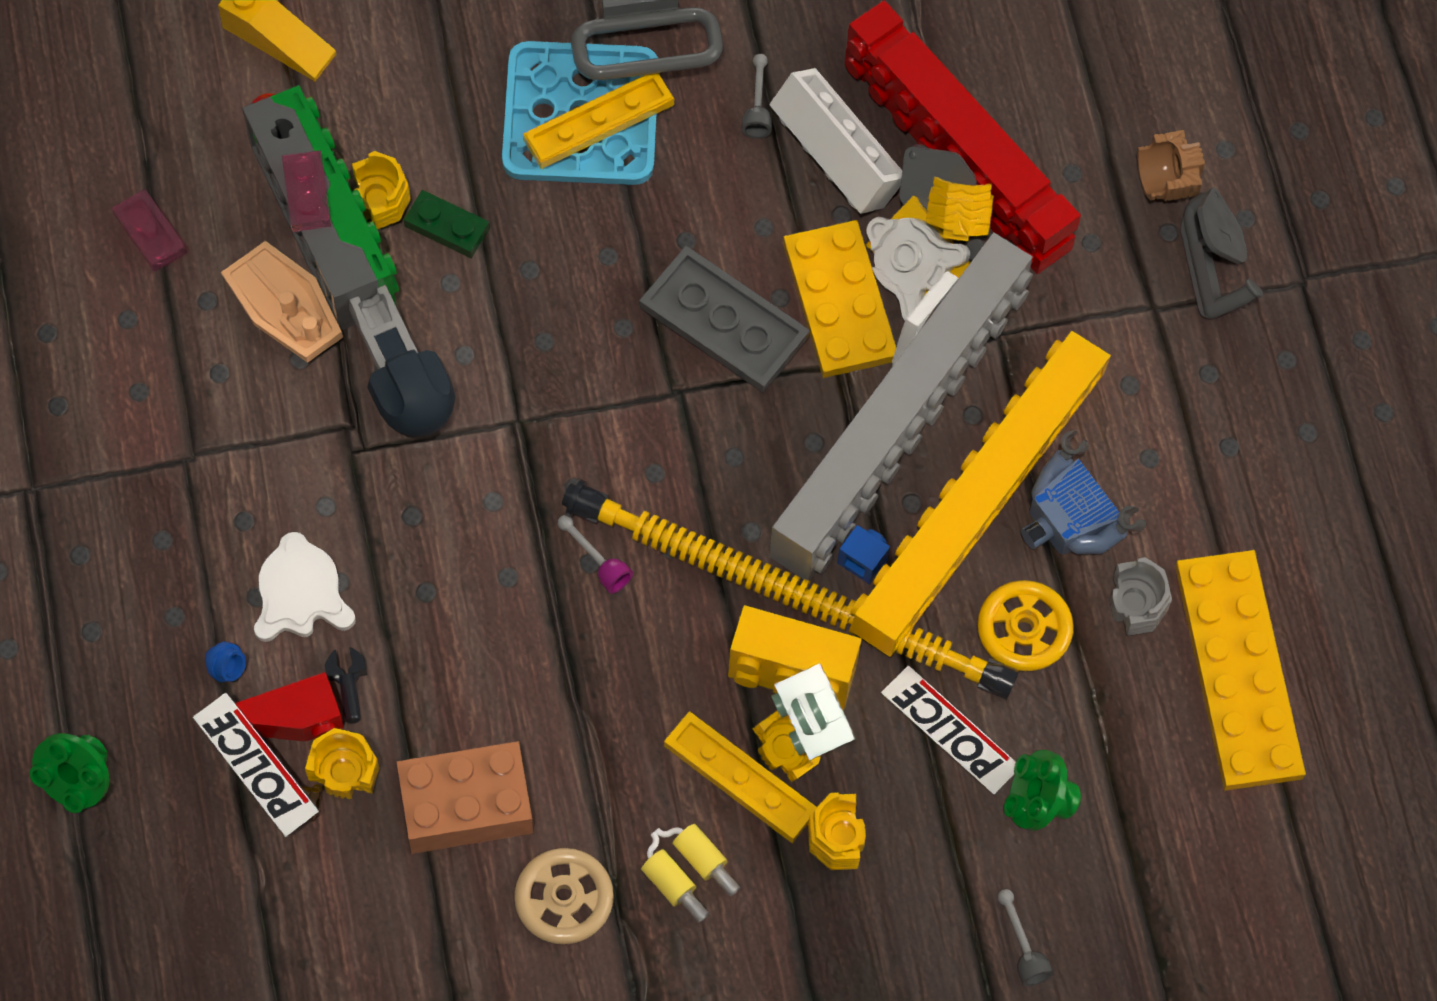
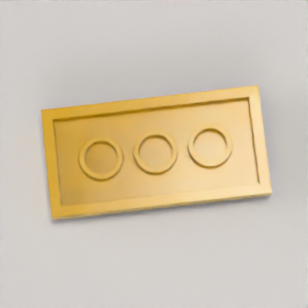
[783,220,896,378]

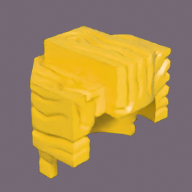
[352,151,411,229]
[926,176,994,241]
[752,710,821,783]
[305,728,379,799]
[808,793,866,870]

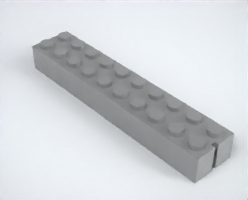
[769,232,1033,581]

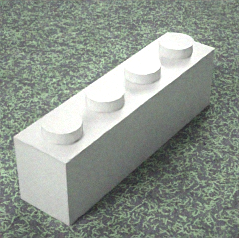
[769,68,902,214]

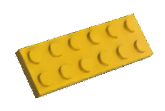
[1175,550,1306,791]

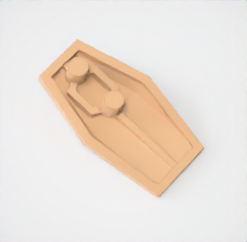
[221,241,343,363]

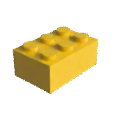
[728,605,862,710]

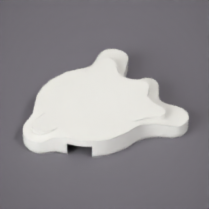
[866,217,970,321]
[254,532,356,642]

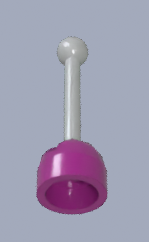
[558,515,633,594]

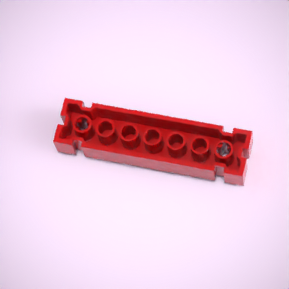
[845,0,1081,275]

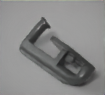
[900,144,993,260]
[1181,187,1263,319]

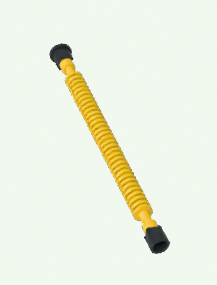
[562,479,1019,700]

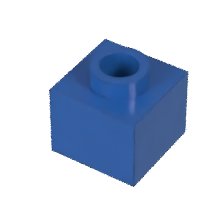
[837,525,890,585]

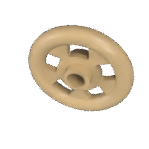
[514,848,614,944]

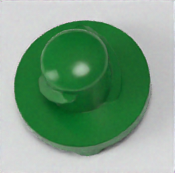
[29,733,110,813]
[1004,750,1081,831]

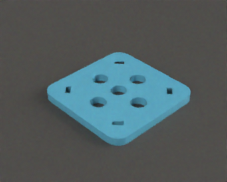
[502,41,658,185]

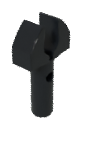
[325,647,367,724]

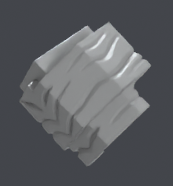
[1110,557,1172,636]

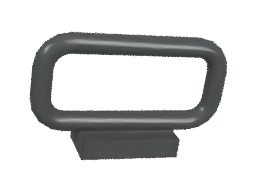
[571,0,723,80]

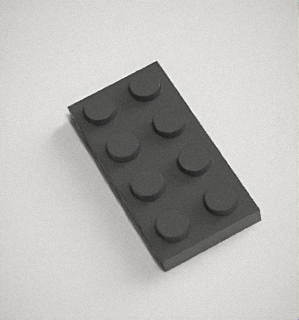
[639,246,810,393]

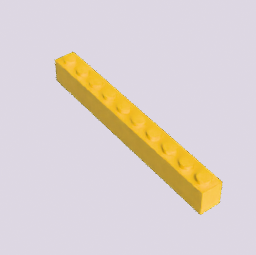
[850,331,1111,657]

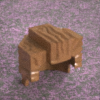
[1137,130,1205,201]

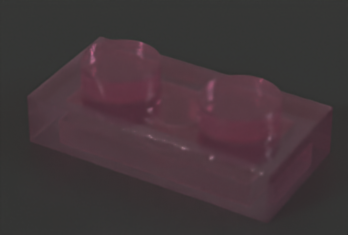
[282,151,331,232]
[112,189,187,272]

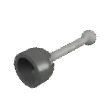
[742,54,772,139]
[998,889,1054,986]

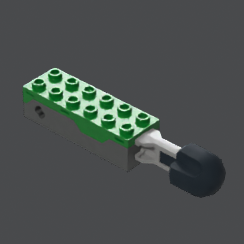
[242,85,456,438]

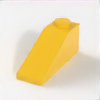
[218,0,336,82]

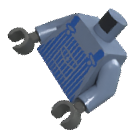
[1021,431,1146,555]

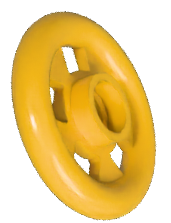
[978,580,1073,671]

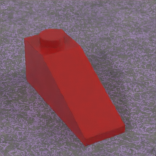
[235,672,344,742]

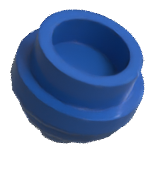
[205,641,246,682]

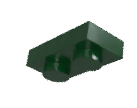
[403,190,490,259]

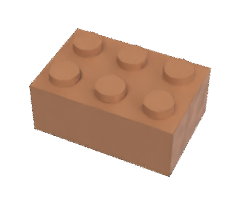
[397,741,533,854]

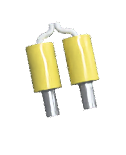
[641,824,740,922]

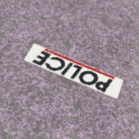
[881,666,1016,794]
[193,693,319,837]

